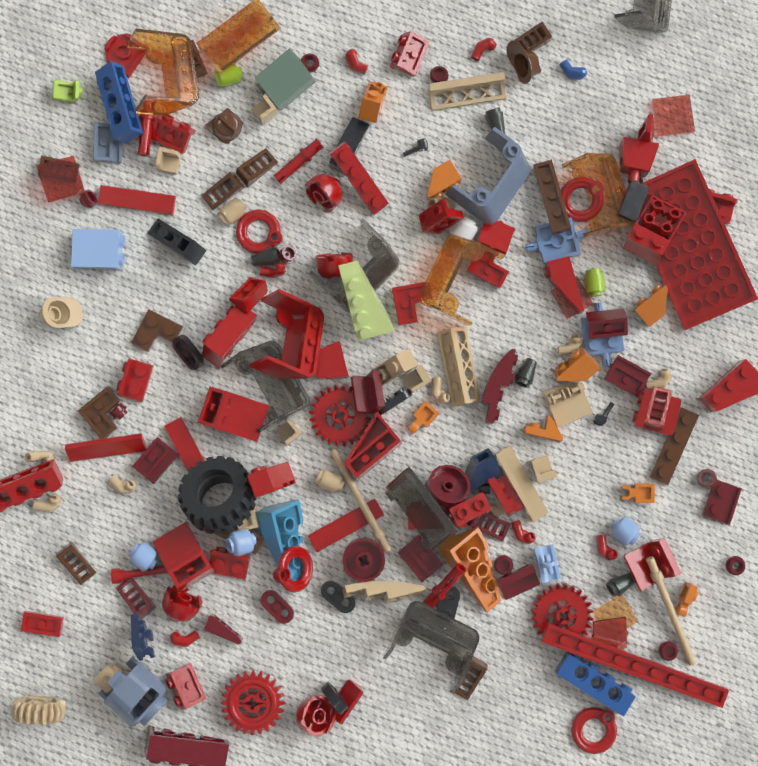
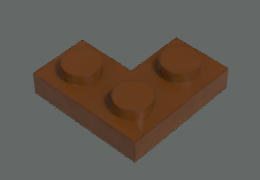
[131,309,183,352]
[78,386,121,439]

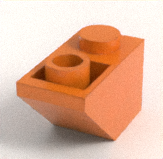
[358,81,388,123]
[427,160,462,200]
[635,284,668,327]
[554,347,600,381]

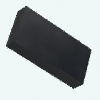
[617,180,650,223]

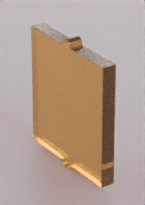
[594,595,639,639]

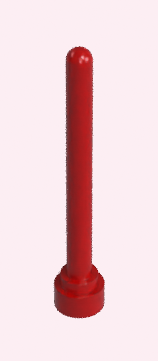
[111,566,168,584]

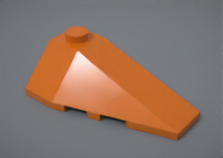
[439,527,501,613]

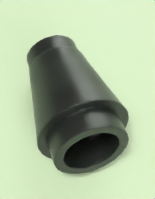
[485,107,506,134]
[251,246,281,267]
[515,358,537,388]
[606,572,635,597]

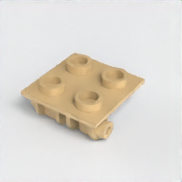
[543,381,593,427]

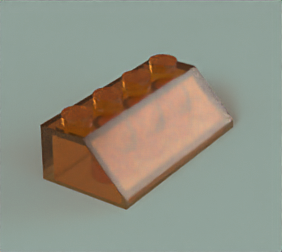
[197,0,281,74]

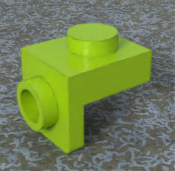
[52,79,82,103]

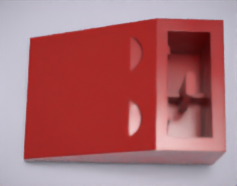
[622,195,687,266]
[197,386,269,442]
[153,522,215,591]

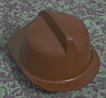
[506,41,541,84]
[205,108,244,144]

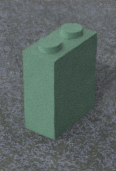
[255,48,317,110]

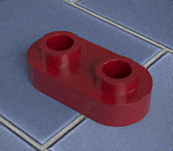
[261,590,294,624]

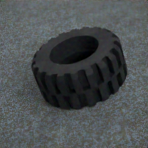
[178,456,257,534]

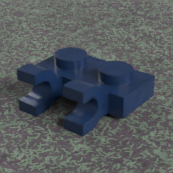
[130,613,155,661]

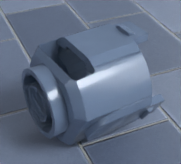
[98,656,168,726]

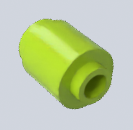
[214,64,244,87]
[584,268,605,297]

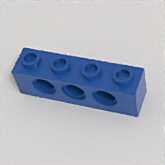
[95,61,143,144]
[554,651,636,717]

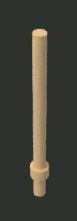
[330,449,392,554]
[646,557,696,665]

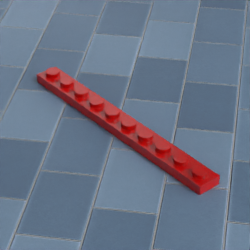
[541,622,729,708]

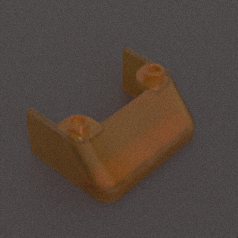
[126,28,199,115]
[562,153,635,238]
[419,235,505,326]

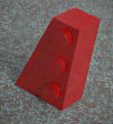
[202,305,257,369]
[698,359,758,413]
[344,412,403,480]
[247,462,296,498]

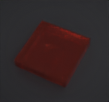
[651,94,695,137]
[36,155,85,203]

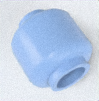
[611,517,641,546]
[226,529,256,557]
[129,542,159,572]

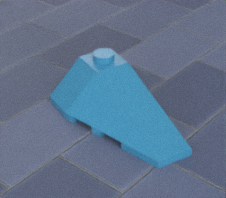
[256,500,303,581]

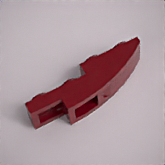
[481,349,518,424]

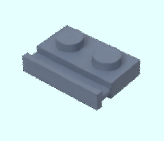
[93,122,122,163]

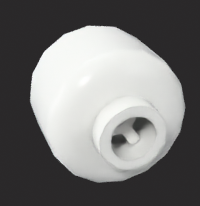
[449,216,478,245]

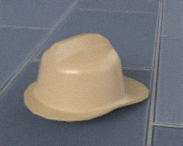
[38,297,83,328]

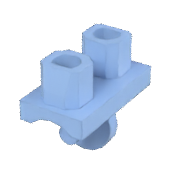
[534,544,561,583]

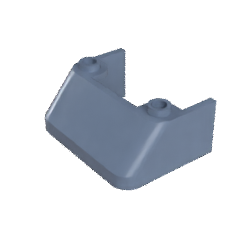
[445,127,530,225]

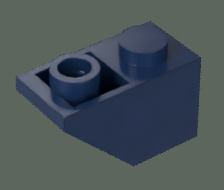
[465,448,503,491]

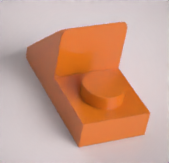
[523,415,563,442]

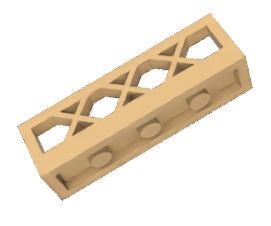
[429,72,506,111]
[437,327,481,407]
[494,446,549,523]

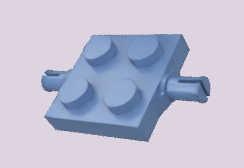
[525,217,590,264]
[580,302,624,367]

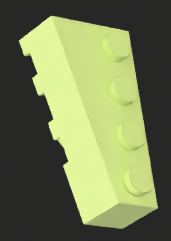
[338,261,395,341]

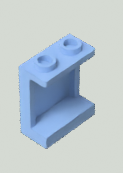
[71,229,125,270]

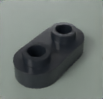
[172,335,204,370]
[378,388,412,416]
[321,580,355,613]
[436,586,460,625]

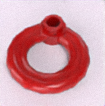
[561,177,604,222]
[236,209,283,254]
[273,546,313,593]
[571,707,617,754]

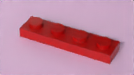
[329,142,389,215]

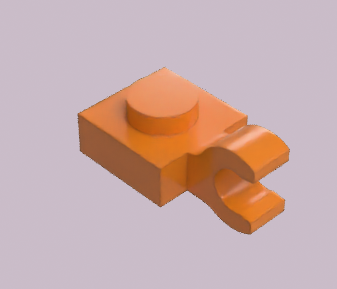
[408,400,439,434]

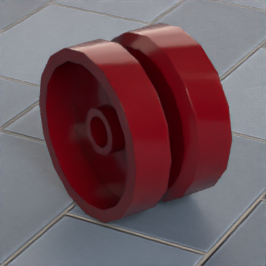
[423,465,470,515]
[342,537,385,582]

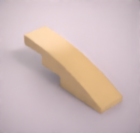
[342,581,426,604]

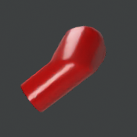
[260,263,286,278]

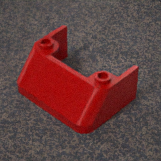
[249,289,324,379]

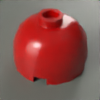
[305,174,343,213]
[315,252,353,282]
[162,585,203,622]
[296,696,336,737]

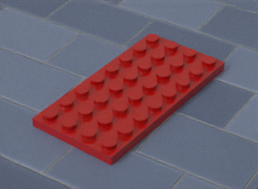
[623,159,758,330]

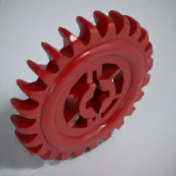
[309,384,372,447]
[530,583,594,635]
[220,669,285,736]

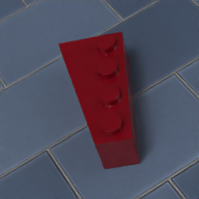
[144,726,229,766]

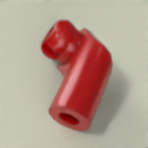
[471,38,497,61]
[345,49,368,74]
[511,520,536,544]
[596,535,618,561]
[170,630,200,647]

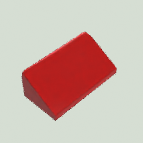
[229,277,268,313]
[332,679,363,725]

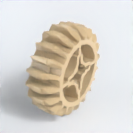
[11,696,66,725]

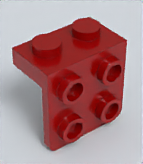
[632,389,682,435]

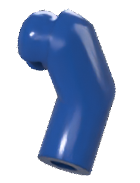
[559,59,587,80]

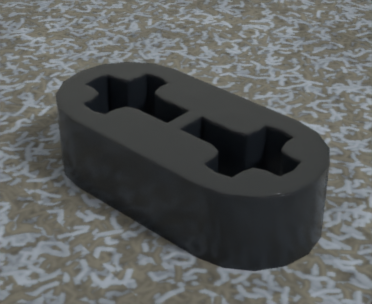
[321,681,349,714]

